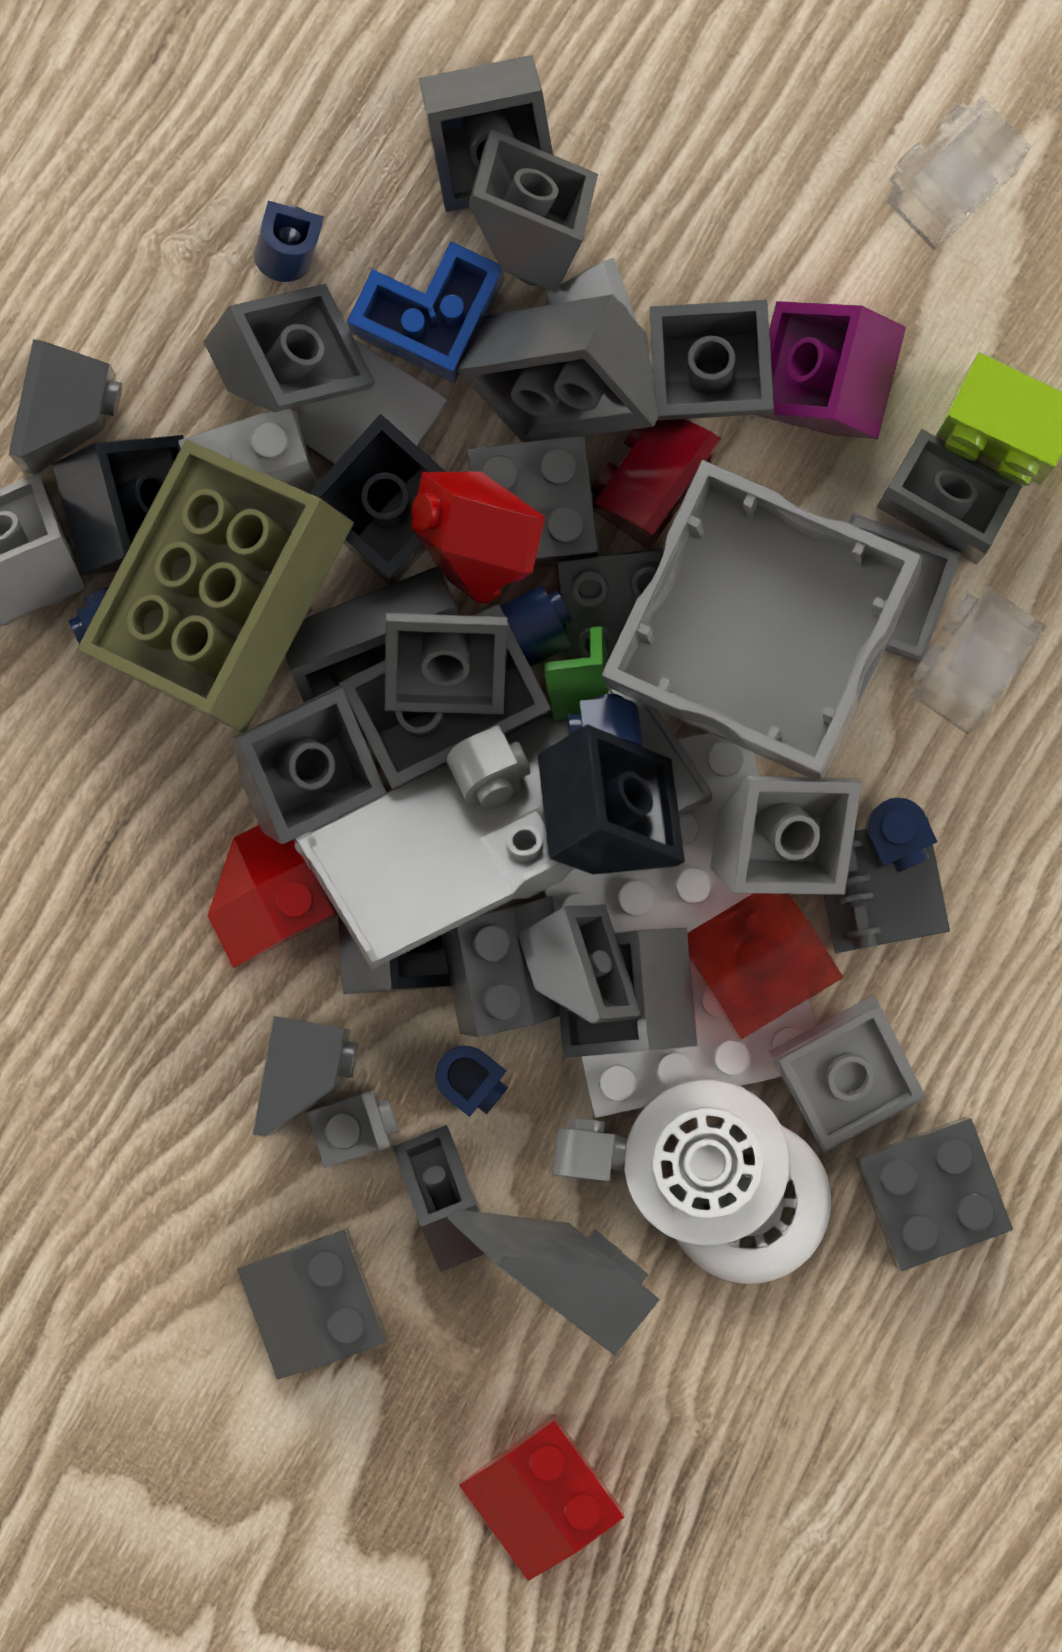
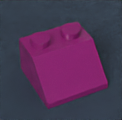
[755,301,906,439]

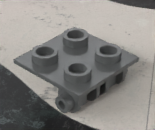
[557,548,665,660]
[823,817,950,953]

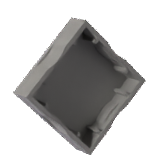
[602,460,922,778]

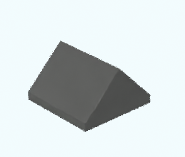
[877,429,1022,565]
[385,613,508,715]

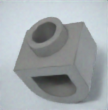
[447,725,531,808]
[552,1118,628,1182]

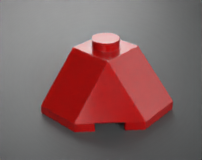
[411,471,545,604]
[207,825,337,968]

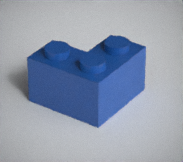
[347,241,504,384]

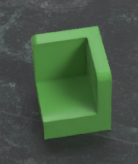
[545,626,612,721]

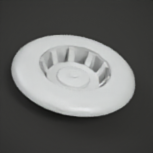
[624,1080,790,1246]
[669,1124,831,1284]

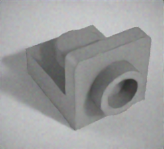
[307,1090,399,1168]

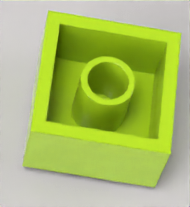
[936,352,1062,486]

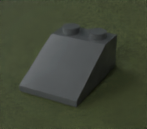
[447,1209,660,1356]

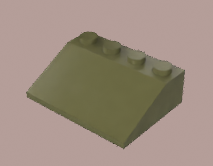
[77,439,354,733]

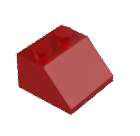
[459,1414,625,1581]

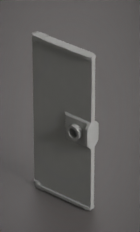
[294,689,712,969]

